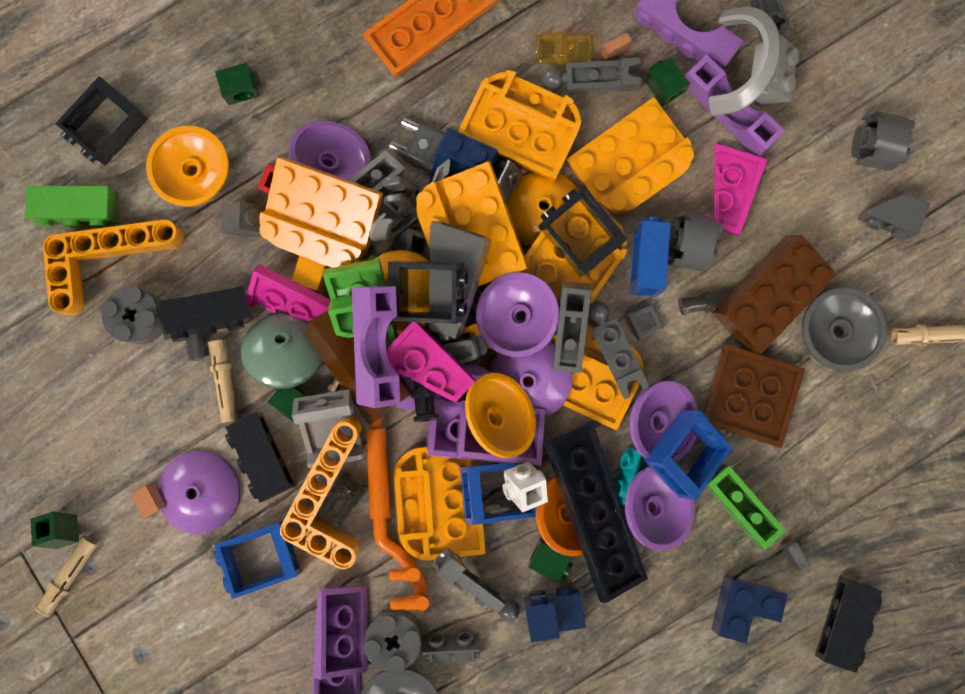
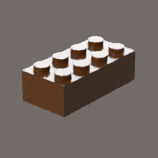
[712,235,837,354]

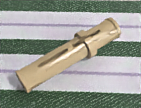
[890,325,965,347]
[208,339,239,423]
[35,535,99,617]

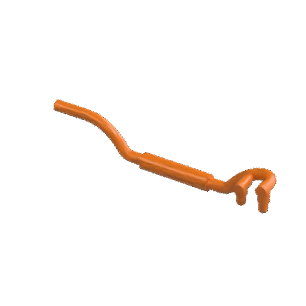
[365,417,429,611]

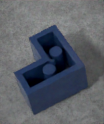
[711,575,788,644]
[524,586,586,643]

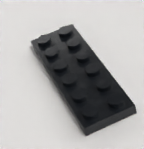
[544,422,648,603]

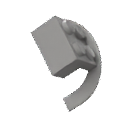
[709,7,799,116]
[348,150,450,242]

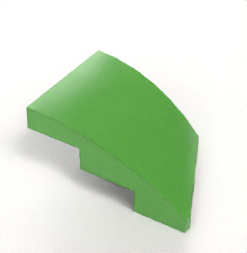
[322,258,398,345]

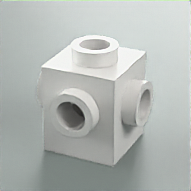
[503,461,548,513]

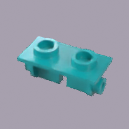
[615,447,649,505]

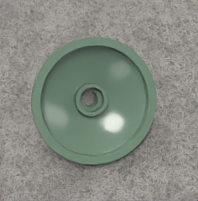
[241,313,323,389]

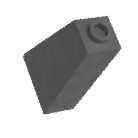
[429,221,492,340]

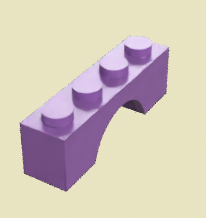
[633,0,744,70]
[685,54,785,157]
[352,286,400,408]

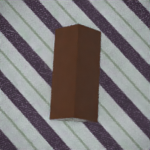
[304,311,412,425]

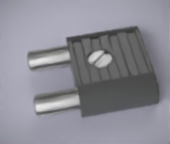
[389,117,445,173]

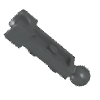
[543,57,642,93]
[588,301,650,400]
[432,547,520,622]

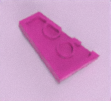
[713,143,768,237]
[246,264,331,322]
[386,322,476,402]

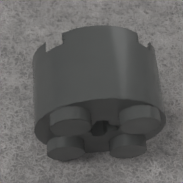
[851,110,915,171]
[668,211,723,272]
[100,287,163,345]
[364,609,423,673]

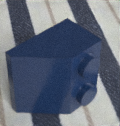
[429,128,500,184]

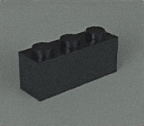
[157,286,251,342]
[225,412,296,503]
[815,576,882,673]

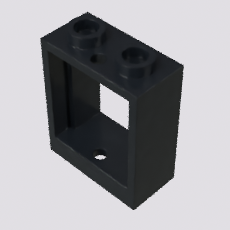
[55,76,148,165]
[538,186,628,277]
[388,260,468,324]

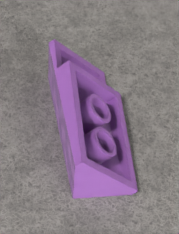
[426,399,545,466]
[312,586,367,694]

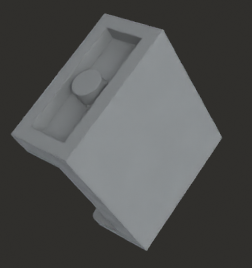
[292,389,363,468]

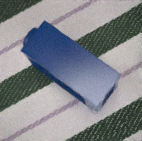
[629,217,671,297]
[645,410,732,501]
[460,462,536,525]
[214,520,302,599]

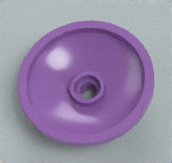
[289,121,371,180]
[476,272,559,357]
[490,342,572,417]
[630,381,698,462]
[157,451,240,534]
[625,466,695,551]

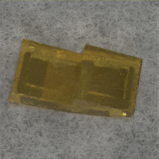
[536,32,593,65]

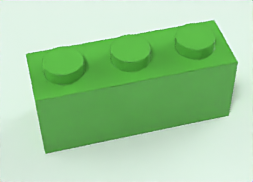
[25,186,118,228]
[705,464,786,550]

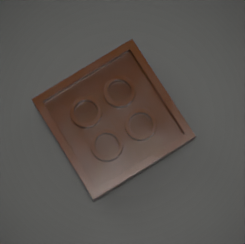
[703,344,805,448]

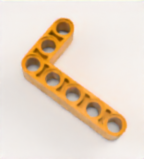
[43,220,185,316]
[280,415,362,569]

